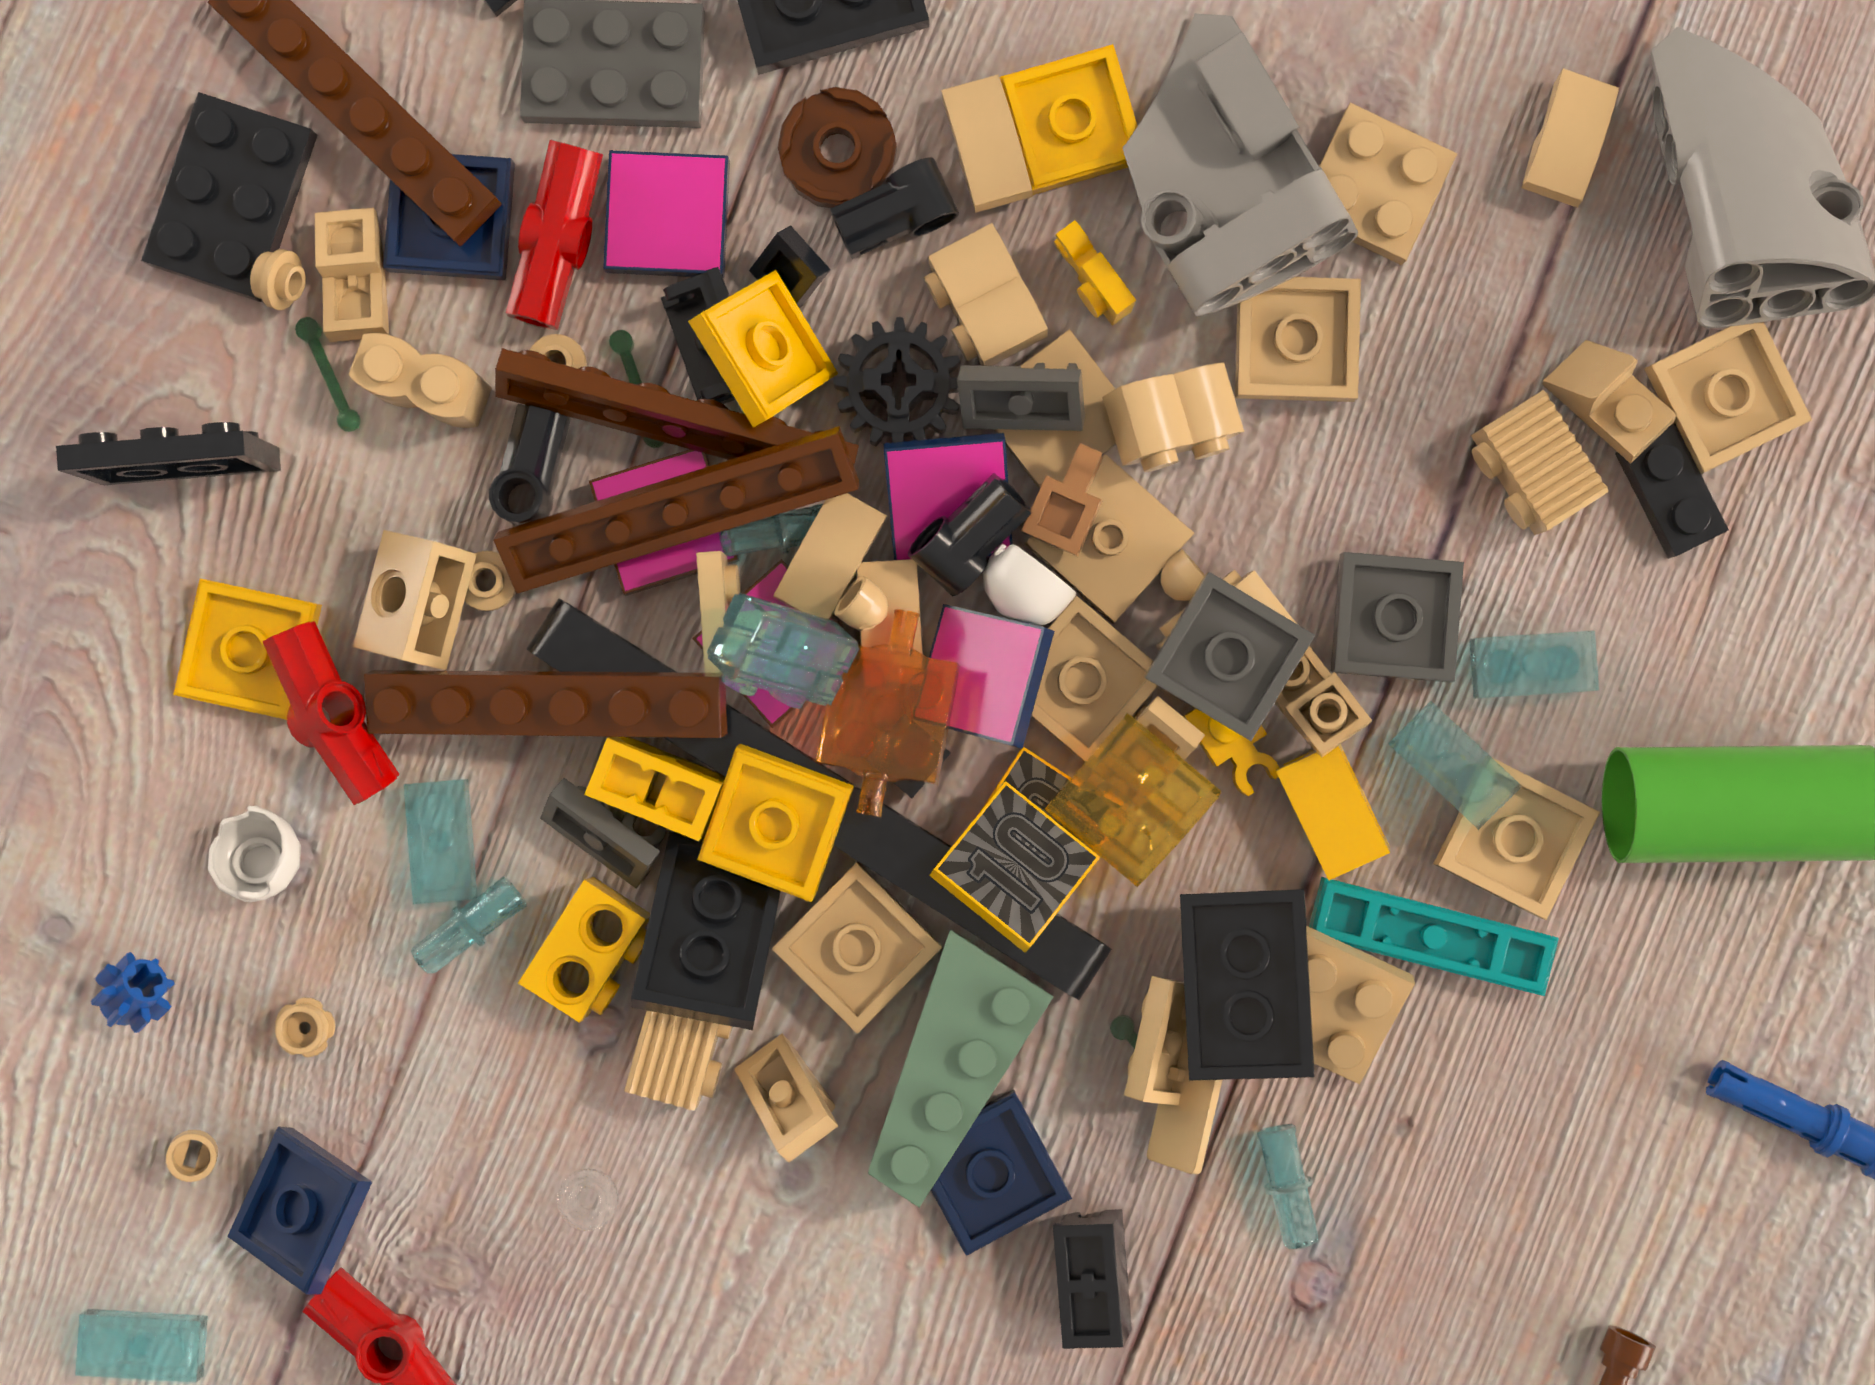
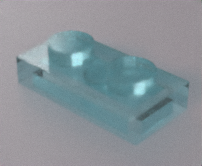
[1469,631,1599,699]
[1388,701,1522,830]
[404,779,478,904]
[75,1309,208,1383]

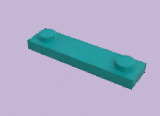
[1309,877,1559,996]

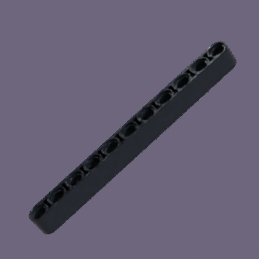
[526,598,1112,1000]

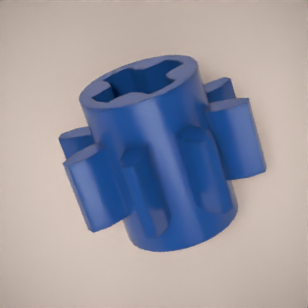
[91,952,175,1033]

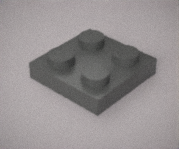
[1330,552,1464,683]
[1144,572,1315,741]

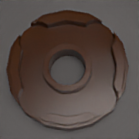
[778,87,897,208]

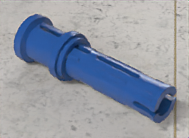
[1706,1060,1875,1180]

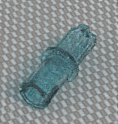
[719,504,823,556]
[411,875,528,974]
[1257,1124,1319,1249]

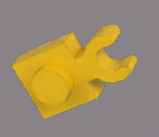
[1054,220,1136,326]
[1183,708,1279,796]

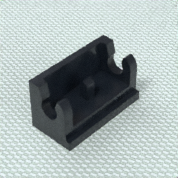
[661,267,736,404]
[1053,1209,1132,1349]

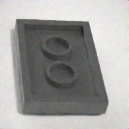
[520,0,705,128]

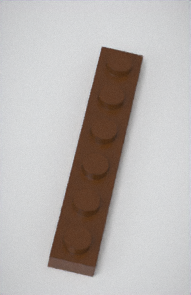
[207,0,502,247]
[495,348,859,465]
[493,426,859,594]
[364,670,727,738]

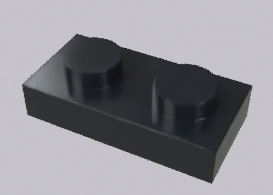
[1615,424,1729,559]

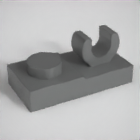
[957,363,1085,431]
[540,778,667,889]

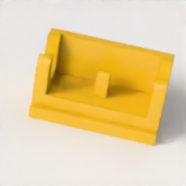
[1276,744,1390,881]

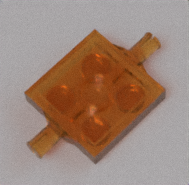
[816,609,960,818]

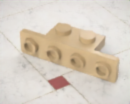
[1124,976,1222,1174]

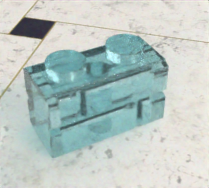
[707,593,859,709]

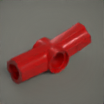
[505,140,603,330]
[263,621,400,805]
[302,1267,456,1385]

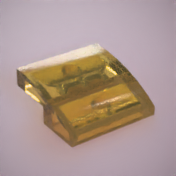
[1044,713,1222,887]

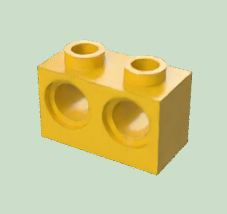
[584,737,725,841]
[518,877,651,1023]

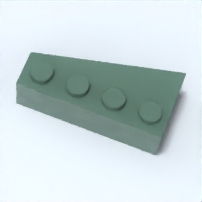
[868,930,1054,1208]

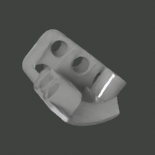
[1122,13,1358,316]
[1650,27,1875,328]

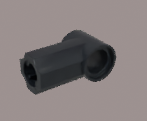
[830,157,959,259]
[489,404,571,526]
[908,473,1032,596]

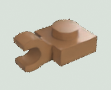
[1021,443,1104,557]

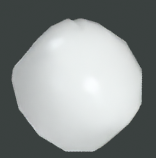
[983,544,1076,626]
[208,805,301,902]

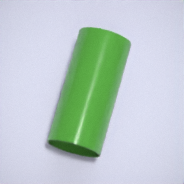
[1602,745,1875,863]

